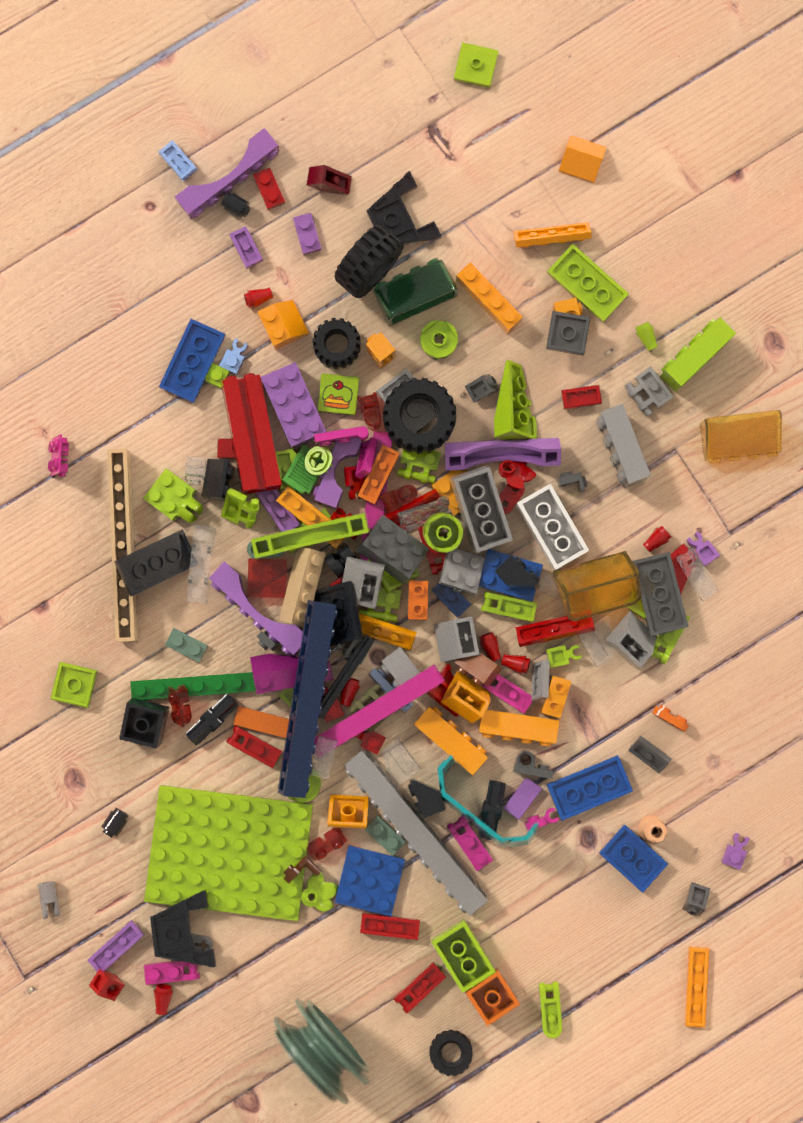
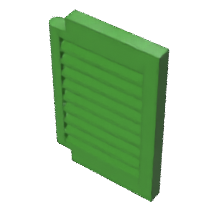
[282,444,324,494]

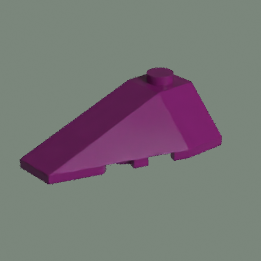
[250,653,334,695]

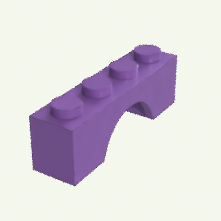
[313,429,363,510]

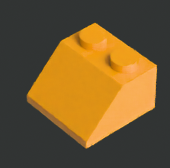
[257,300,309,350]

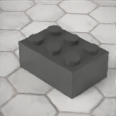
[356,515,429,584]

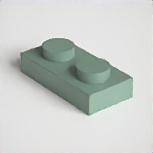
[165,628,208,663]
[364,815,406,856]

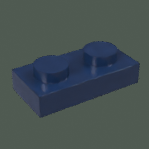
[431,583,471,618]

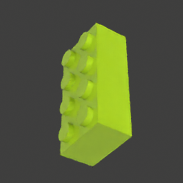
[660,317,736,393]

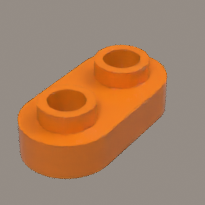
[652,705,689,732]

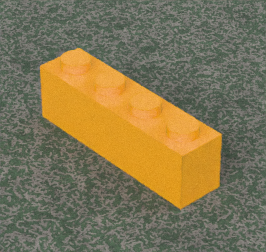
[456,262,523,334]
[414,706,488,775]
[478,710,559,747]

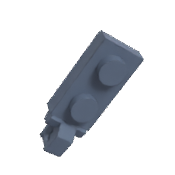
[369,668,413,713]

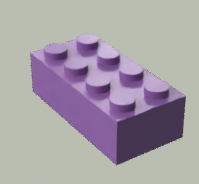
[261,362,326,449]

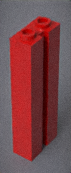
[221,373,282,495]

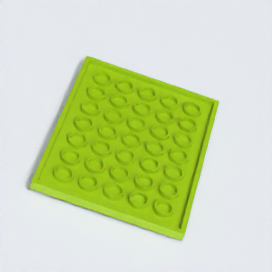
[144,785,313,921]

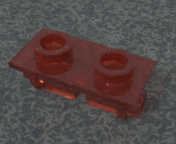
[168,685,192,728]
[306,827,348,861]

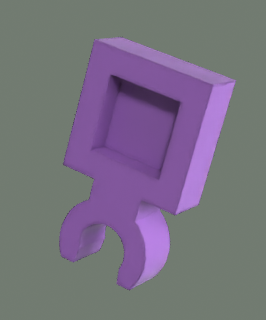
[687,532,720,567]
[721,833,749,870]

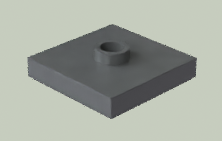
[546,311,591,356]

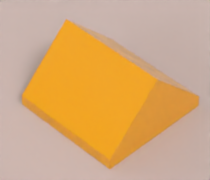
[559,136,606,183]
[327,794,369,828]

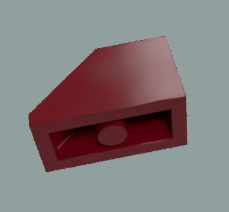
[307,165,352,195]

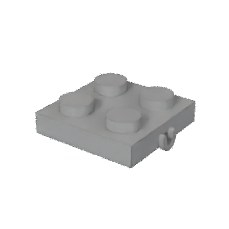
[439,548,485,595]

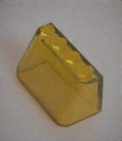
[700,410,782,464]
[553,551,641,621]

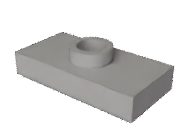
[532,660,550,702]

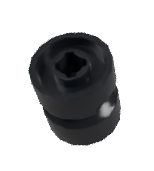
[324,543,356,579]

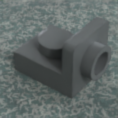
[465,374,498,403]
[682,882,710,916]

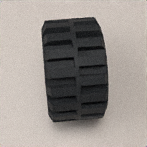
[312,318,361,369]

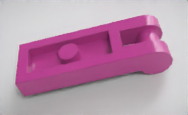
[314,426,369,447]
[482,674,532,714]
[447,816,493,871]
[144,961,200,985]

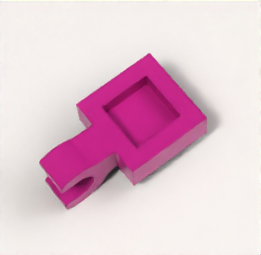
[524,808,559,831]

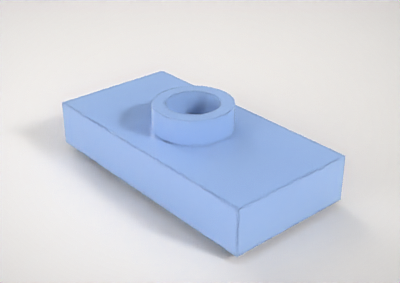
[158,140,197,182]

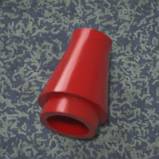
[244,287,273,309]
[643,526,671,552]
[479,632,501,661]
[501,654,531,674]
[340,678,360,707]
[154,984,173,1015]

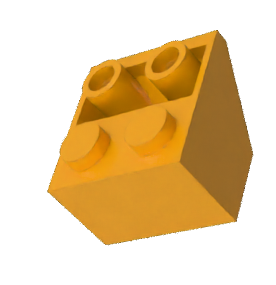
[441,670,490,723]

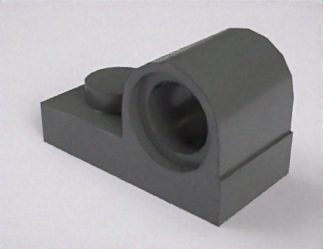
[513,750,554,779]

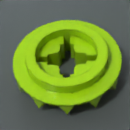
[305,446,334,476]

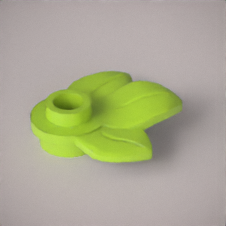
[301,872,338,911]

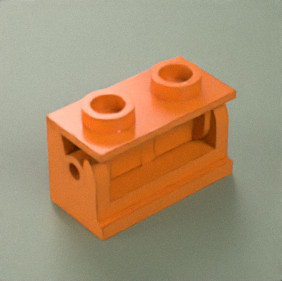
[408,580,428,621]

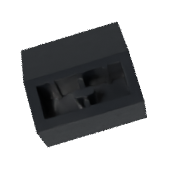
[201,459,235,502]
[495,555,540,590]
[408,778,446,818]

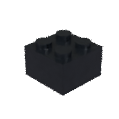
[119,698,170,749]

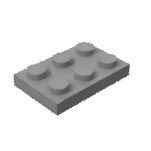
[376,368,438,433]

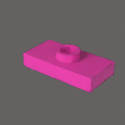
[355,437,377,479]

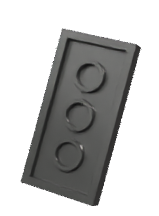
[631,552,689,636]

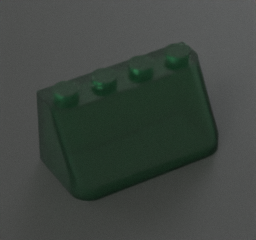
[373,258,458,327]

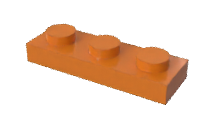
[358,445,400,505]

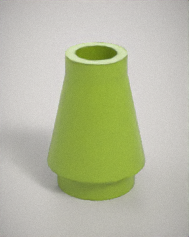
[635,321,658,351]

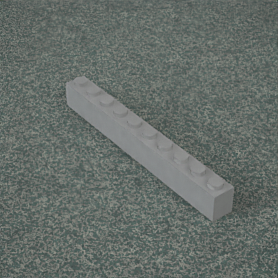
[344,748,489,916]

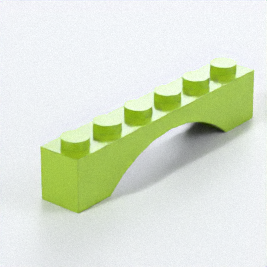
[251,512,370,558]

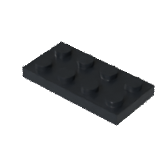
[114,529,199,597]

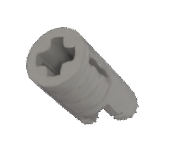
[38,881,60,919]

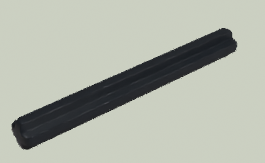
[318,635,374,719]

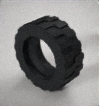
[430,1030,473,1076]

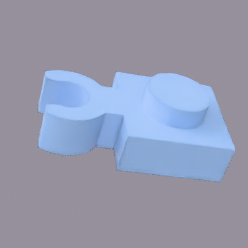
[219,339,248,375]

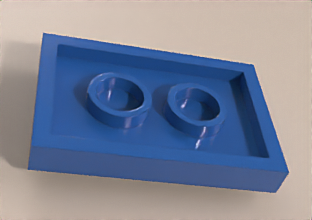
[479,549,543,602]
[598,824,668,893]

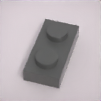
[628,735,671,774]

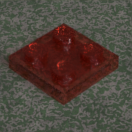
[247,559,287,598]

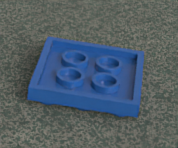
[335,845,405,916]

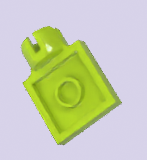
[143,468,203,523]

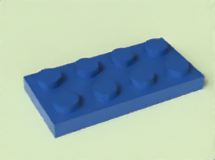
[159,319,226,403]
[546,755,633,821]

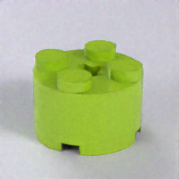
[423,512,463,552]

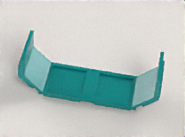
[437,755,538,848]

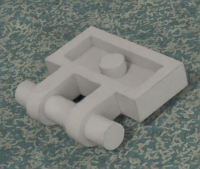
[624,366,674,416]

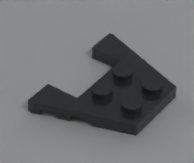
[366,171,442,244]
[150,890,216,968]

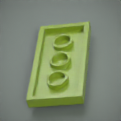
[547,244,629,323]

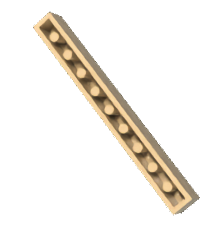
[107,448,138,643]

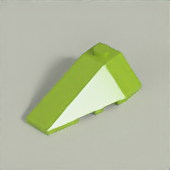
[494,360,537,440]

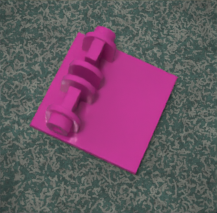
[48,434,69,477]

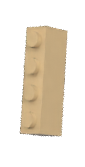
[278,547,326,627]

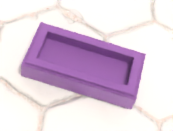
[503,777,542,819]

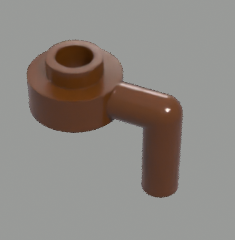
[283,857,322,884]

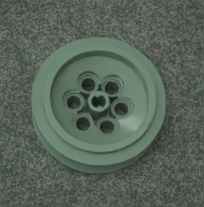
[274,998,370,1105]

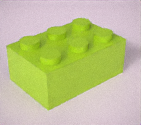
[431,919,496,993]

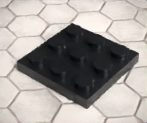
[314,581,363,647]

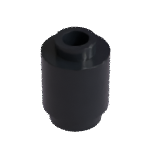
[221,192,250,219]
[101,808,129,838]

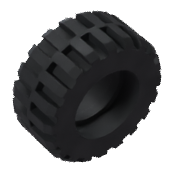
[334,224,404,298]
[383,378,457,454]

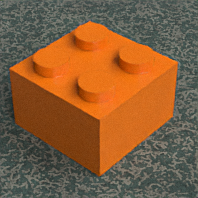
[465,968,520,1026]

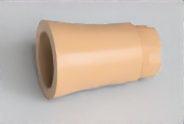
[638,816,667,843]

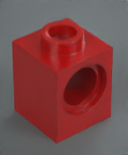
[89,969,125,1001]

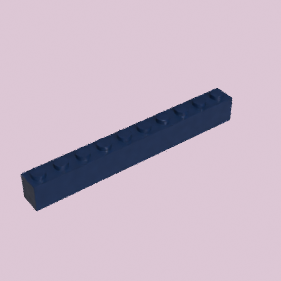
[277,600,337,798]

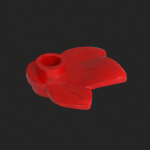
[498,460,536,489]

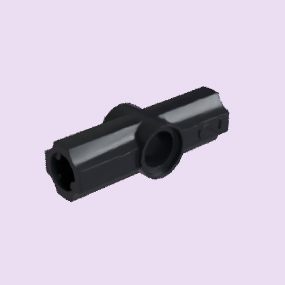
[185,693,239,746]
[478,780,506,840]

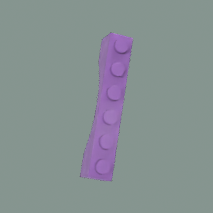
[175,128,280,219]
[444,438,561,471]
[209,561,303,656]

